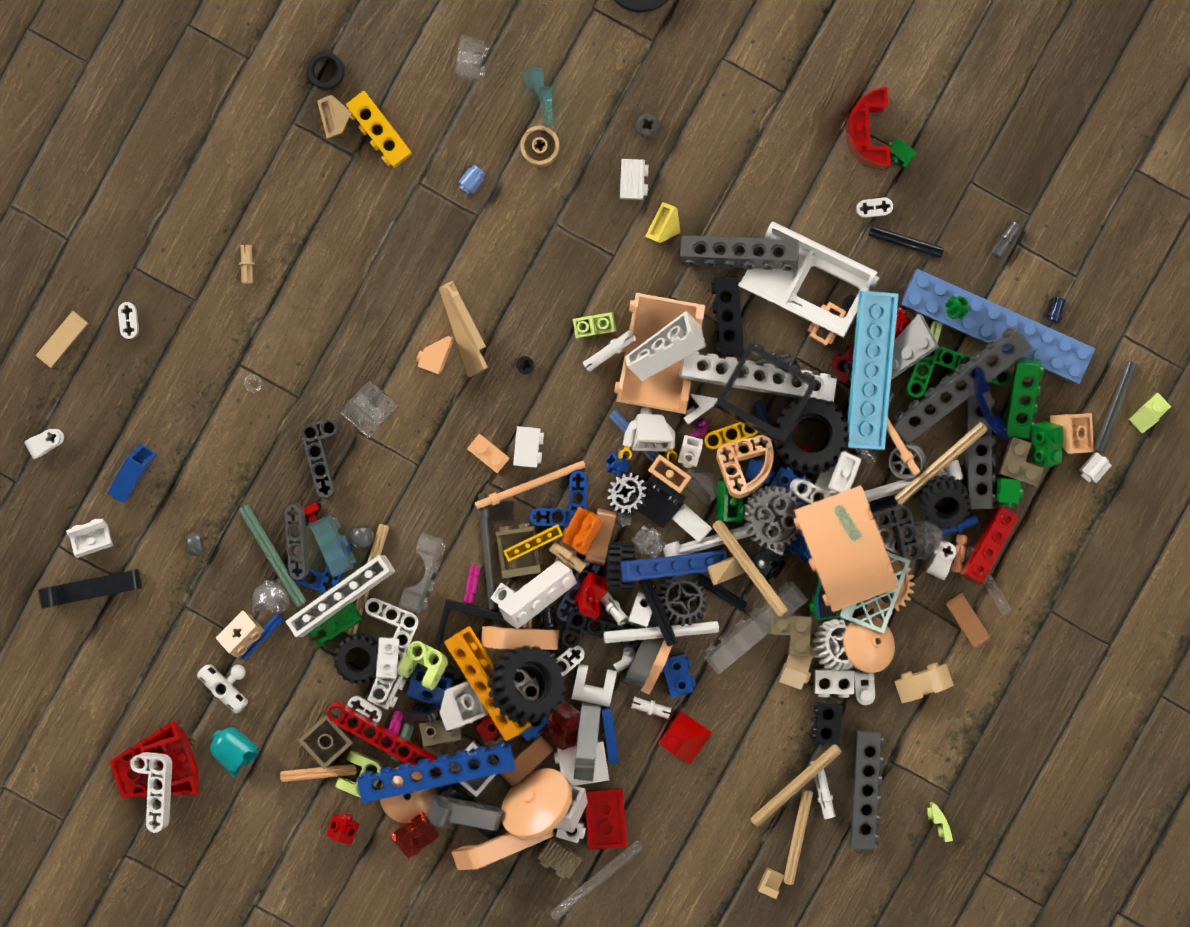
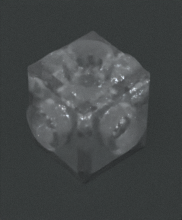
[632,525,667,558]

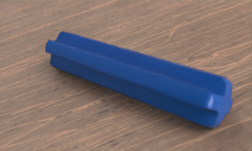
[241,613,284,660]

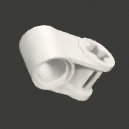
[24,429,64,459]
[926,541,956,580]

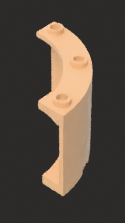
[614,293,705,414]
[794,486,899,612]

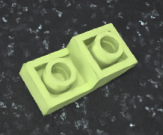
[573,312,616,338]
[927,802,953,842]

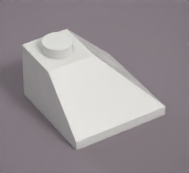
[440,681,488,731]

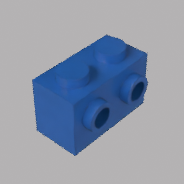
[768,466,812,507]
[663,653,696,698]

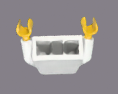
[618,407,677,461]

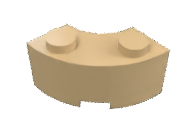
[779,636,817,690]
[894,662,954,703]

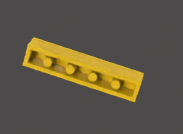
[503,524,563,562]

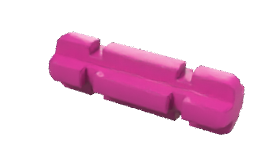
[464,565,480,604]
[384,710,405,744]

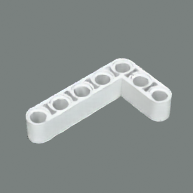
[365,598,418,704]

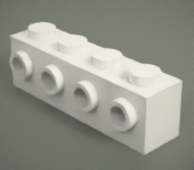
[498,561,577,629]

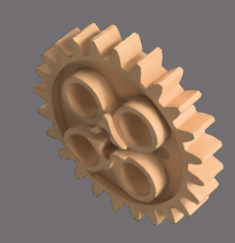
[863,557,915,615]

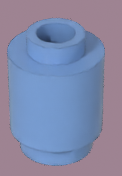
[458,165,486,194]

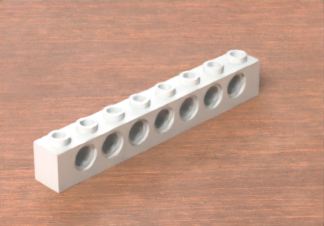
[678,351,837,404]

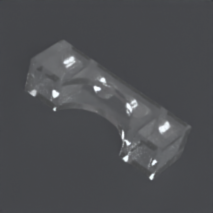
[398,532,446,614]

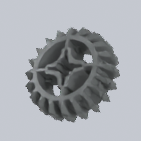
[657,575,708,627]

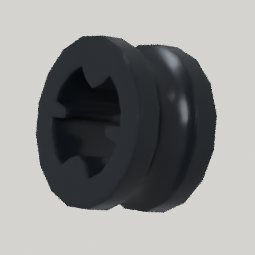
[516,356,534,374]

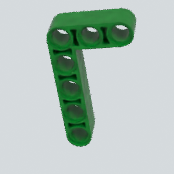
[905,346,1011,398]

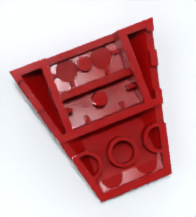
[109,720,199,798]

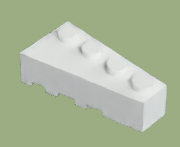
[625,311,706,381]

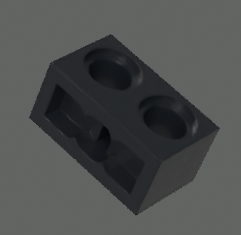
[812,702,843,745]

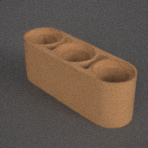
[585,508,617,566]
[945,593,991,651]
[500,735,554,787]

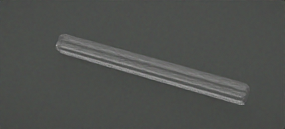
[550,840,644,920]

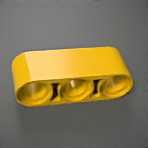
[704,422,758,449]

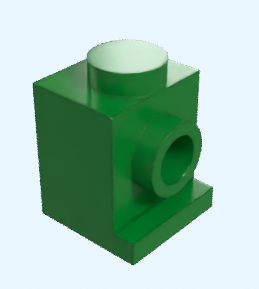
[887,138,917,169]

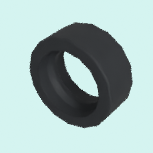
[307,52,345,90]

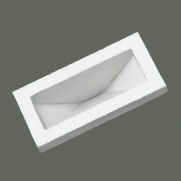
[671,504,712,543]

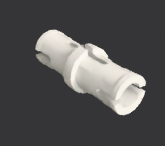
[600,592,629,626]
[631,696,672,719]

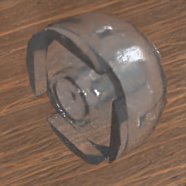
[905,520,944,560]
[251,580,291,614]

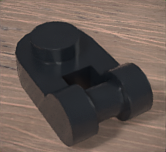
[405,703,440,723]

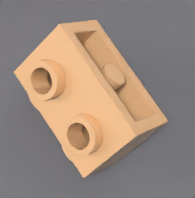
[807,302,846,346]

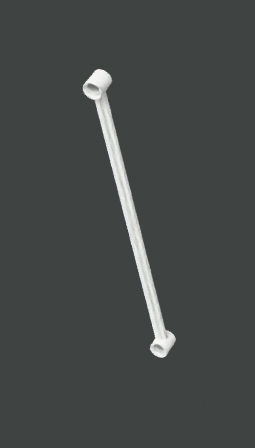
[662,460,964,557]

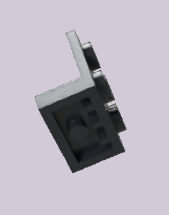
[640,475,686,528]

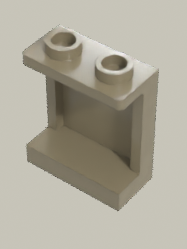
[495,523,541,579]

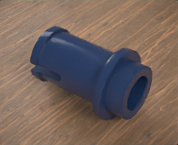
[1047,297,1066,323]

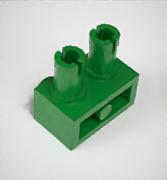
[716,480,759,521]

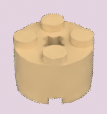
[520,126,560,167]

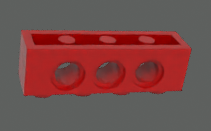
[960,506,1019,585]

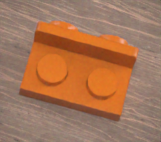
[561,507,603,555]

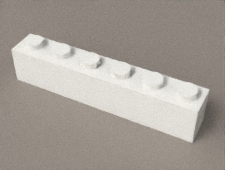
[286,555,396,637]

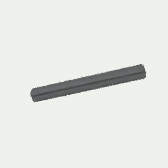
[1094,361,1137,453]

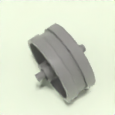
[889,442,925,479]

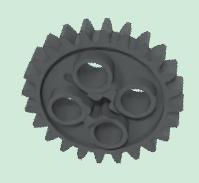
[743,485,802,550]

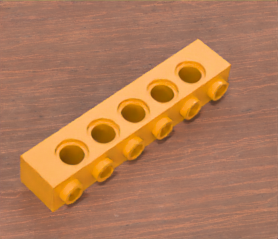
[444,626,532,741]

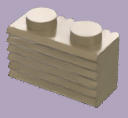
[537,837,582,879]

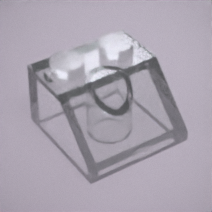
[455,35,488,82]

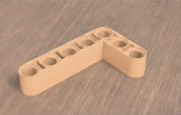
[451,829,556,870]

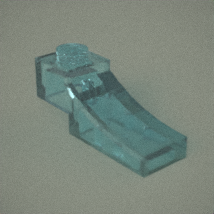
[524,67,553,127]

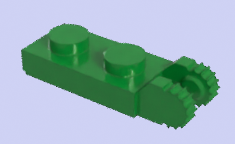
[309,603,363,647]

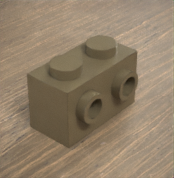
[419,718,463,747]

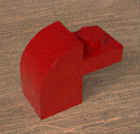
[574,572,608,620]

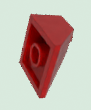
[658,710,712,764]

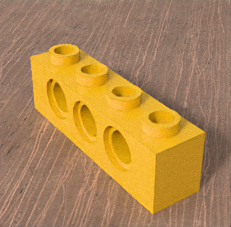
[346,91,412,168]

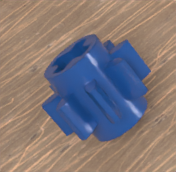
[606,451,630,476]

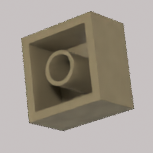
[298,714,355,769]

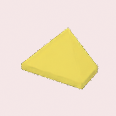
[645,202,681,243]

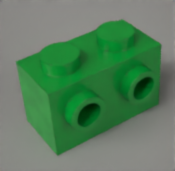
[1031,421,1063,467]
[995,478,1023,507]

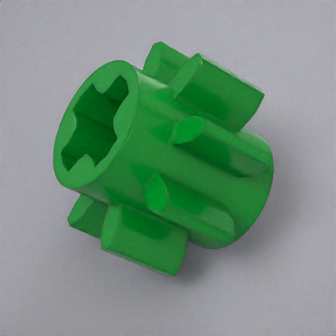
[944,295,970,320]

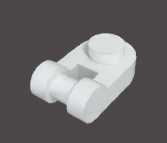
[854,671,875,705]

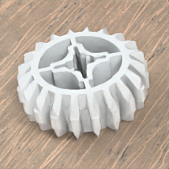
[812,619,853,672]

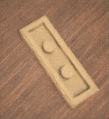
[36,311,89,368]

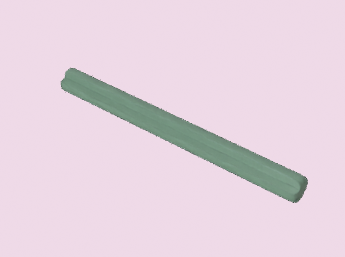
[239,505,306,607]

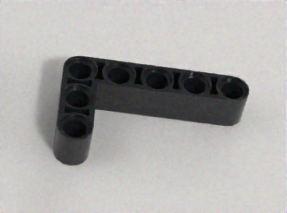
[870,504,921,560]
[38,569,142,609]

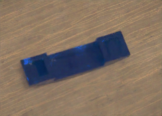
[974,366,1009,440]

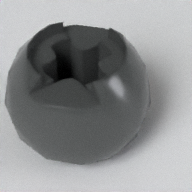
[636,113,660,138]
[185,532,206,556]

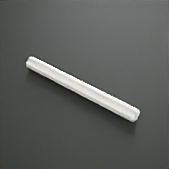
[604,621,719,643]

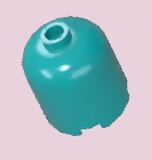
[210,727,260,777]

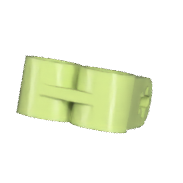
[397,641,448,690]
[335,750,383,798]

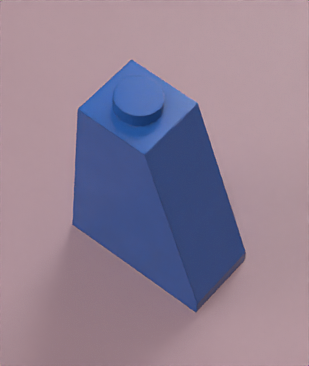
[107,444,157,503]

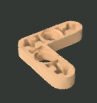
[640,640,672,694]

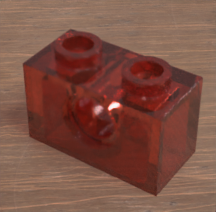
[547,701,581,750]
[392,812,439,859]

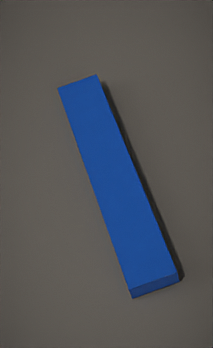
[621,550,727,582]

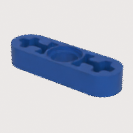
[602,708,619,765]

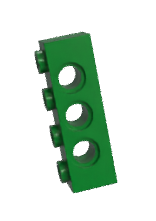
[1004,357,1044,439]

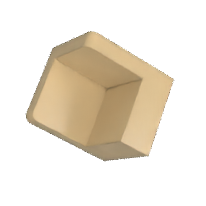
[757,867,784,899]

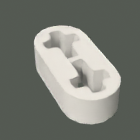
[856,198,893,218]
[118,302,139,339]
[348,696,382,722]

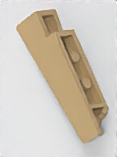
[439,281,488,377]

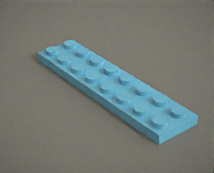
[846,291,899,450]

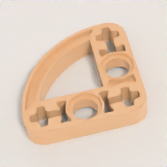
[716,435,774,498]

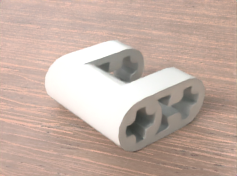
[571,663,617,707]

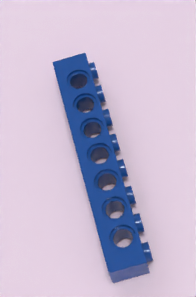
[357,742,516,803]

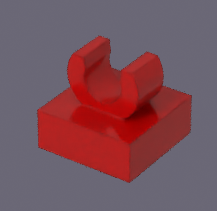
[304,502,320,524]

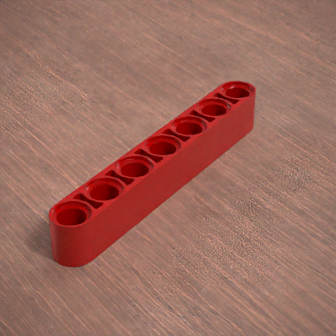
[327,701,442,776]

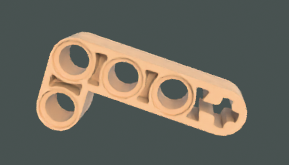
[481,626,559,650]

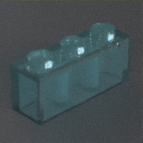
[309,515,357,578]

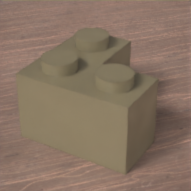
[997,437,1044,487]
[770,614,812,657]

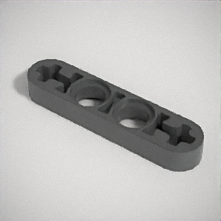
[284,503,309,580]

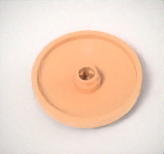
[501,768,572,840]

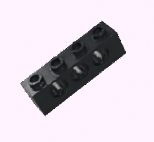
[711,276,744,356]

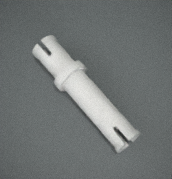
[583,330,636,372]
[810,761,836,819]

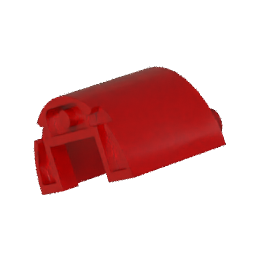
[846,87,890,170]

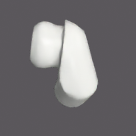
[613,646,636,672]

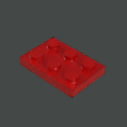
[585,788,627,850]

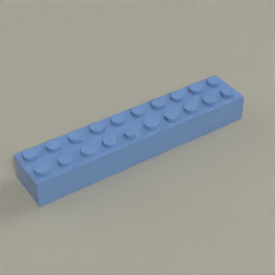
[899,269,1096,385]

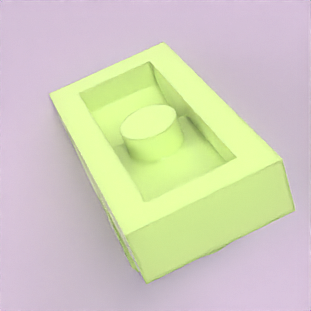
[1128,393,1171,433]

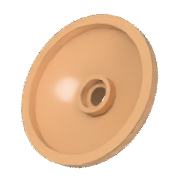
[843,615,895,673]
[380,767,437,824]

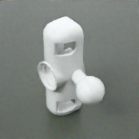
[197,664,248,713]

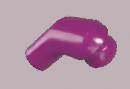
[687,417,709,439]

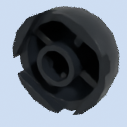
[750,549,786,585]

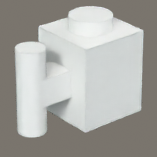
[1079,453,1112,483]

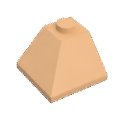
[416,336,454,375]
[1050,413,1094,454]

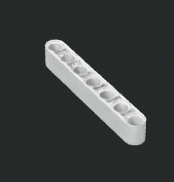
[790,478,909,555]

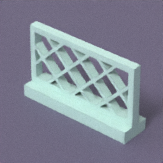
[839,551,911,634]

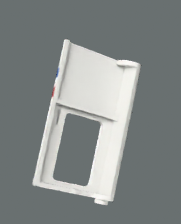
[738,221,879,337]

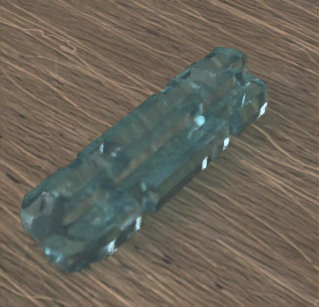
[834,504,861,541]

